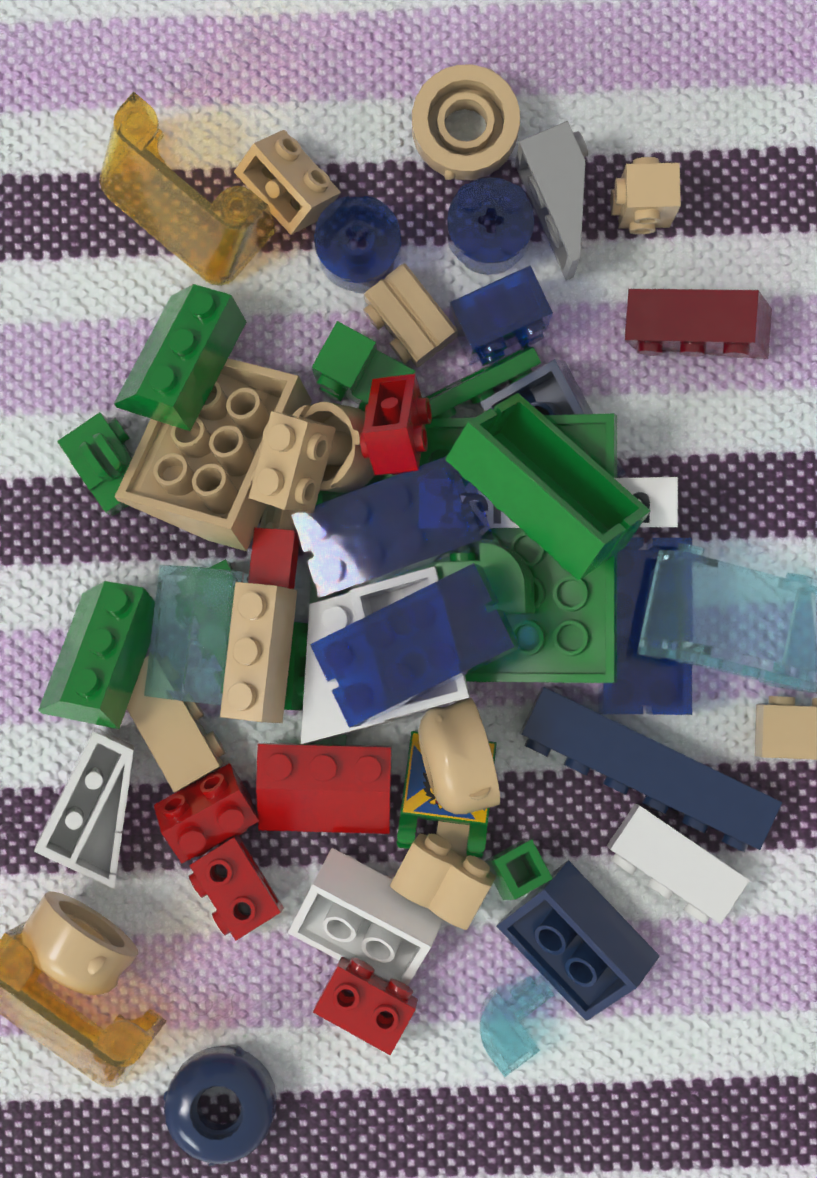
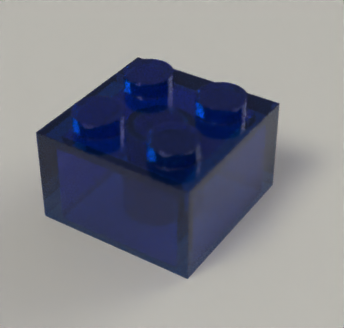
[449,265,553,366]

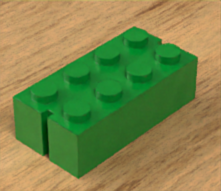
[445,393,651,581]

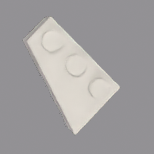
[301,593,395,744]
[34,727,134,889]

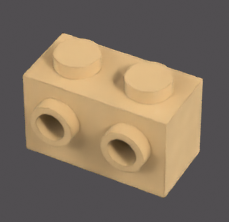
[234,130,341,235]
[610,157,681,234]
[249,411,336,513]

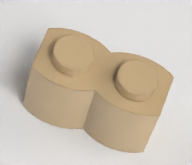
[390,833,496,930]

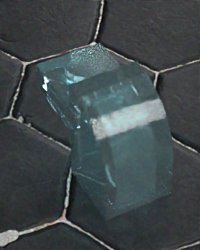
[479,975,554,1077]

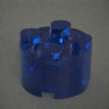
[447,177,534,275]
[314,196,402,293]

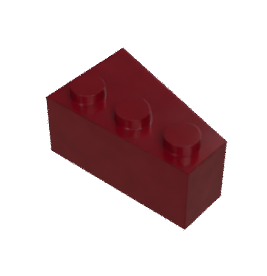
[625,289,772,359]

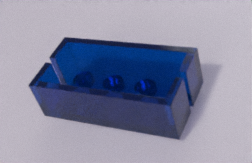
[291,456,494,598]
[598,537,692,715]
[310,563,521,728]

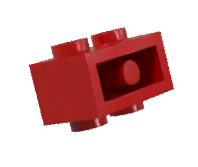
[360,373,432,475]
[154,763,259,863]
[189,835,284,941]
[313,957,418,1055]

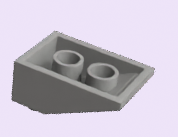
[515,121,588,280]

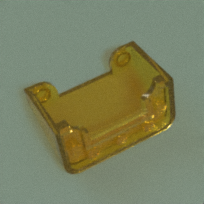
[99,92,276,286]
[0,921,167,1087]

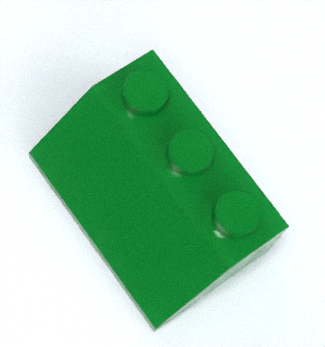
[114,284,247,431]
[38,581,162,729]

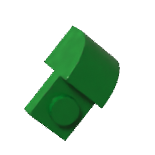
[436,543,535,615]

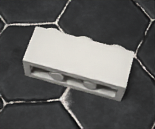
[606,804,750,925]

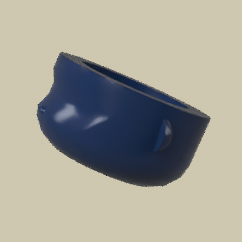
[163,1045,277,1166]

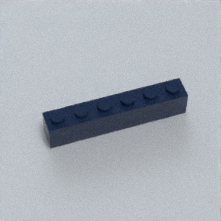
[519,687,783,853]

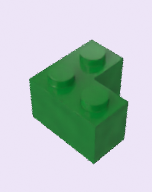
[312,321,415,412]

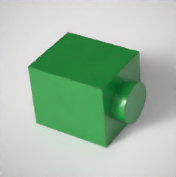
[485,839,553,900]

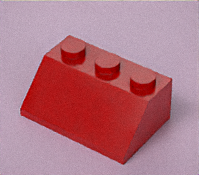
[256,743,392,834]

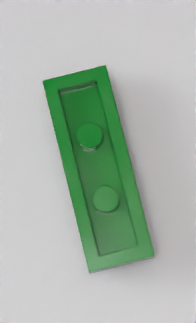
[424,346,541,419]

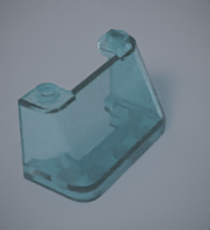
[637,543,817,694]

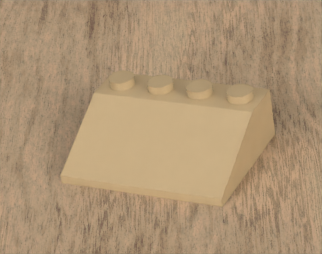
[115,358,312,551]

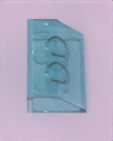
[144,565,248,705]

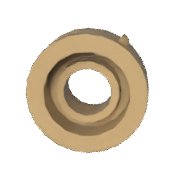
[412,64,520,180]
[418,698,500,814]
[22,891,138,995]

